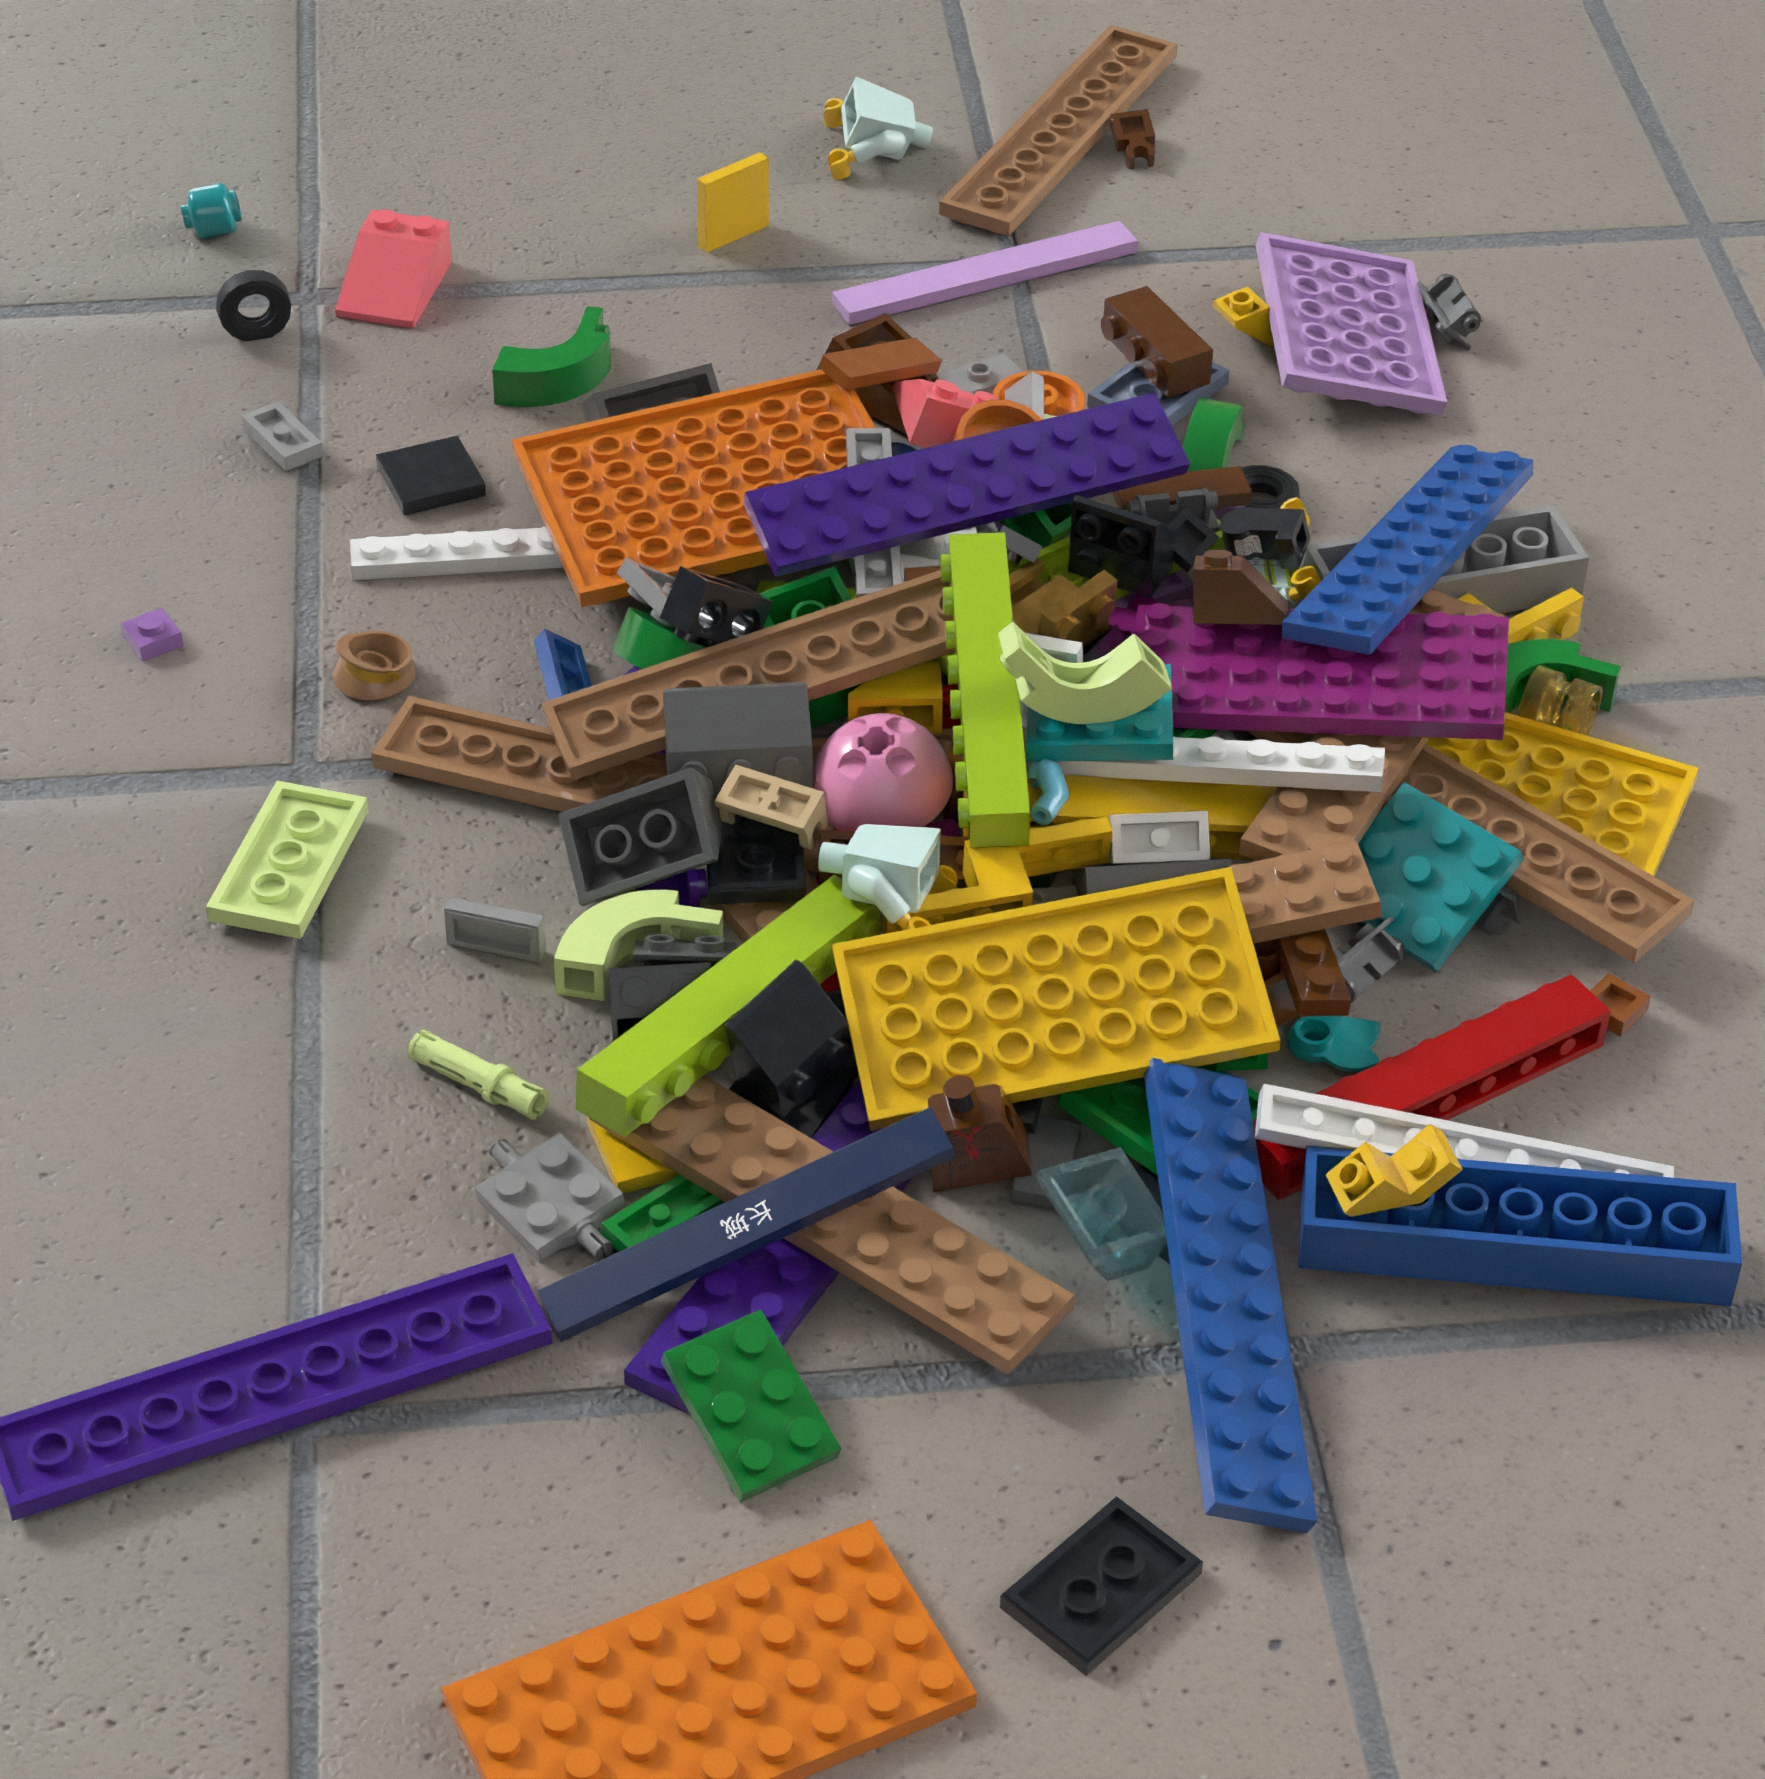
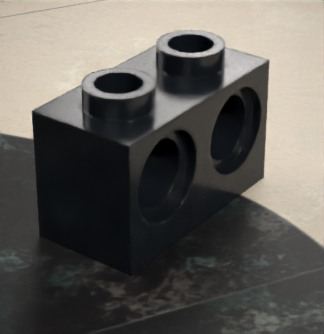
[659,566,774,646]

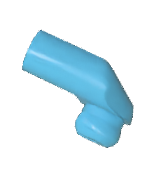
[1027,759,1070,825]

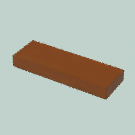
[819,337,942,390]

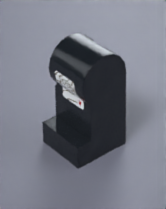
[1220,507,1310,569]

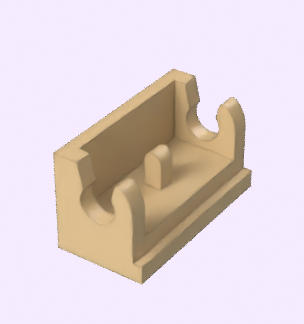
[715,764,828,850]

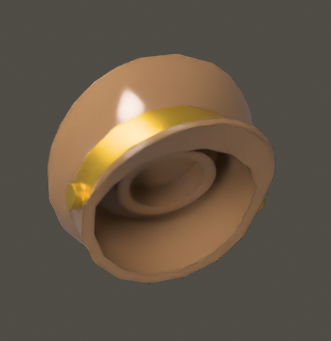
[332,630,416,700]

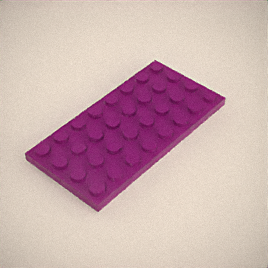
[1133,603,1509,740]

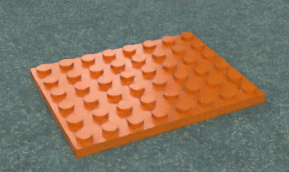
[511,369,876,608]

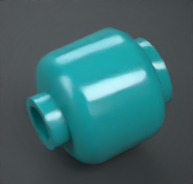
[180,183,242,239]

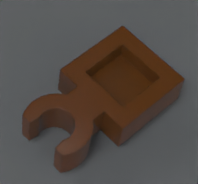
[1109,109,1155,169]

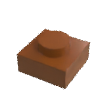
[1590,973,1651,1037]

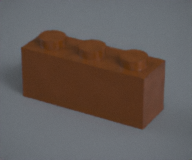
[1101,286,1213,398]

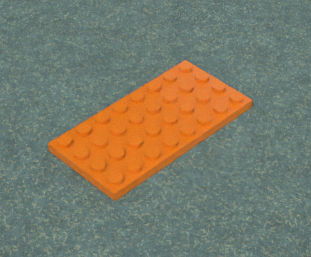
[441,1519,977,1779]

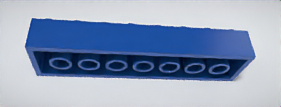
[1298,1146,1742,1306]

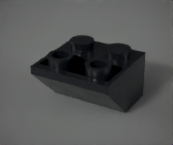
[1068,495,1175,598]
[608,962,711,1042]

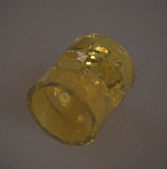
[1518,665,1603,736]

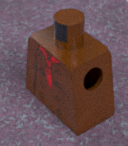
[927,1075,1032,1192]

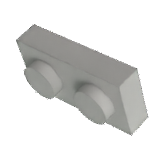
[242,401,323,471]

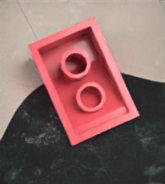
[335,210,452,329]
[892,379,999,448]

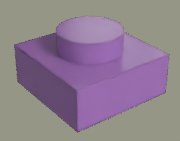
[121,608,183,661]

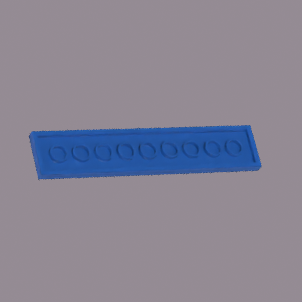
[1282,445,1534,655]
[1144,1058,1318,1533]

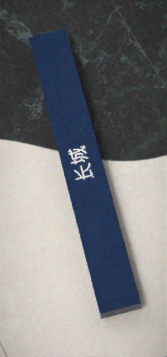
[538,1107,956,1342]

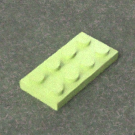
[206,781,368,939]

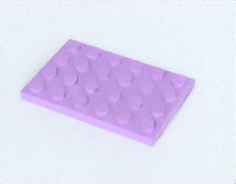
[1256,232,1447,416]

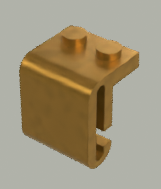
[1009,559,1118,648]

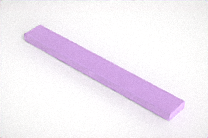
[832,221,1138,325]

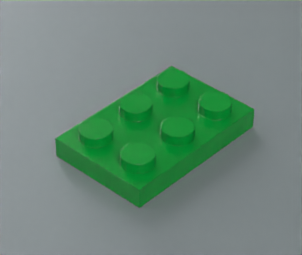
[661,1309,842,1503]

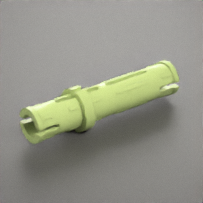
[408,1029,549,1120]

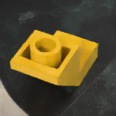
[1213,286,1274,346]
[1326,1124,1463,1217]

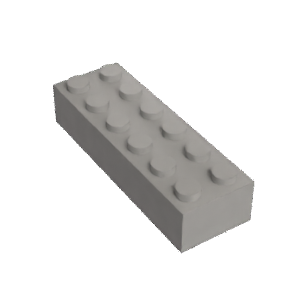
[1303,505,1589,614]

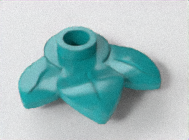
[1287,1016,1382,1072]

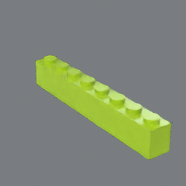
[940,532,1030,848]
[575,875,882,1138]

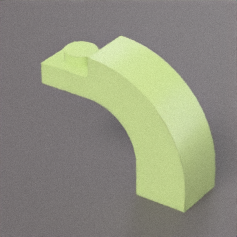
[998,622,1172,724]
[554,890,723,1001]

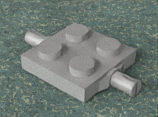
[475,1133,625,1263]

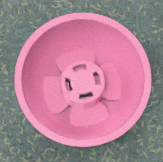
[813,713,953,832]

